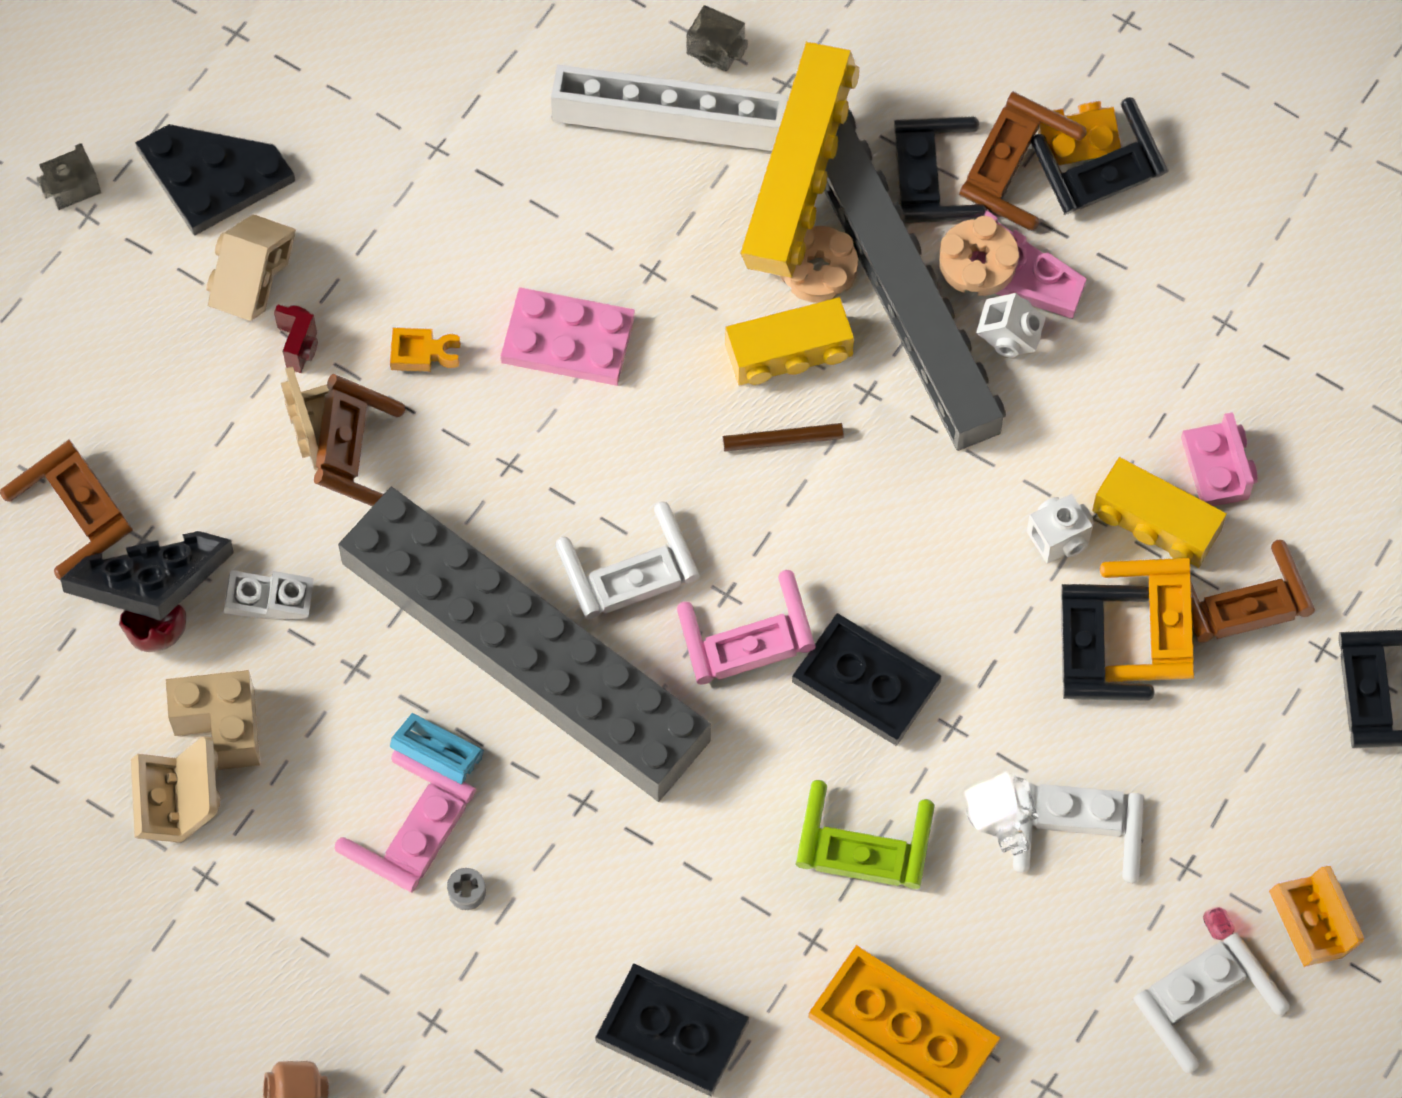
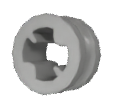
[447,868,486,910]

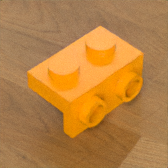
[1037,101,1121,166]
[1269,866,1364,967]

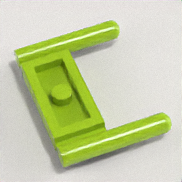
[795,780,935,889]

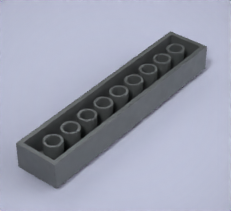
[338,486,711,802]

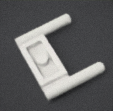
[555,502,700,619]
[1013,782,1144,883]
[1133,932,1290,1073]

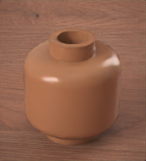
[263,1061,328,1098]

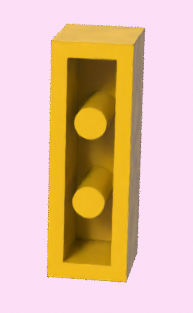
[725,297,854,386]
[1092,457,1227,568]

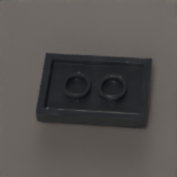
[792,613,942,746]
[595,963,749,1097]

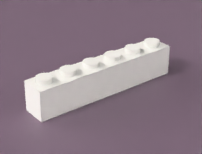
[551,64,788,151]

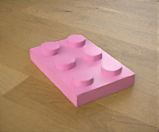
[501,287,635,386]

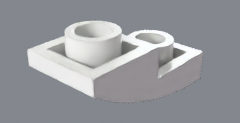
[223,570,314,619]

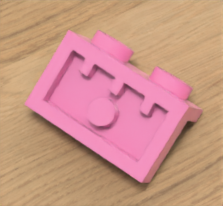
[1181,412,1258,506]

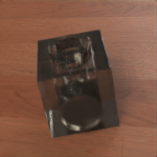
[686,5,748,72]

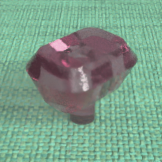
[1203,907,1235,940]

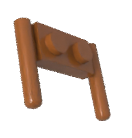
[959,91,1087,231]
[314,374,405,507]
[0,439,133,580]
[1191,540,1315,643]

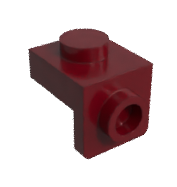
[274,305,318,373]

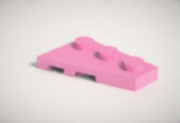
[970,210,1086,319]

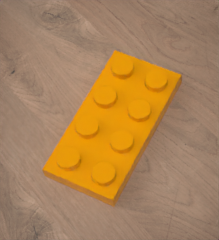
[808,945,1000,1098]

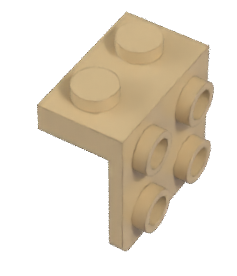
[280,366,361,471]
[131,736,220,843]

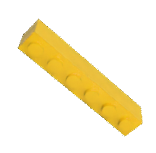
[740,42,859,278]

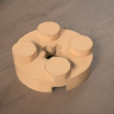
[940,216,1019,296]
[781,226,858,303]

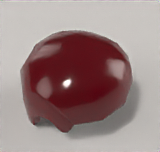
[119,604,186,652]

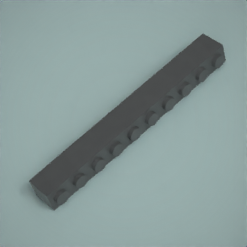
[824,109,1006,451]

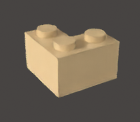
[207,214,296,321]
[166,670,260,770]

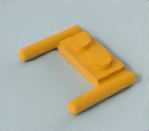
[1100,558,1194,682]

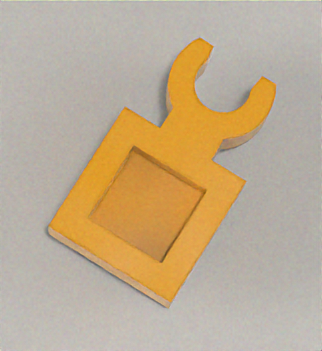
[390,328,461,372]

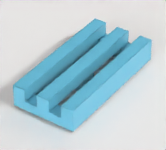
[390,713,484,785]

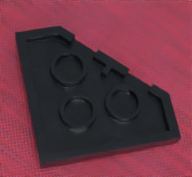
[135,124,296,236]
[60,531,234,620]

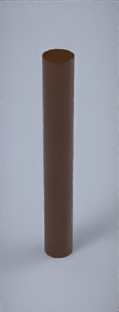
[722,423,844,452]

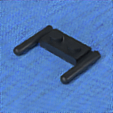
[1031,97,1169,215]
[894,116,987,223]
[1061,584,1155,701]
[1338,630,1402,748]

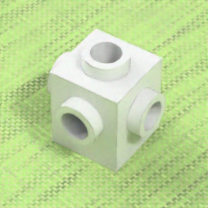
[976,293,1046,357]
[1026,493,1094,564]

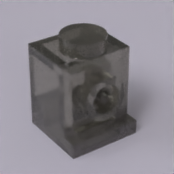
[36,143,102,210]

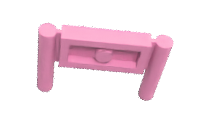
[677,570,815,685]
[335,750,476,893]

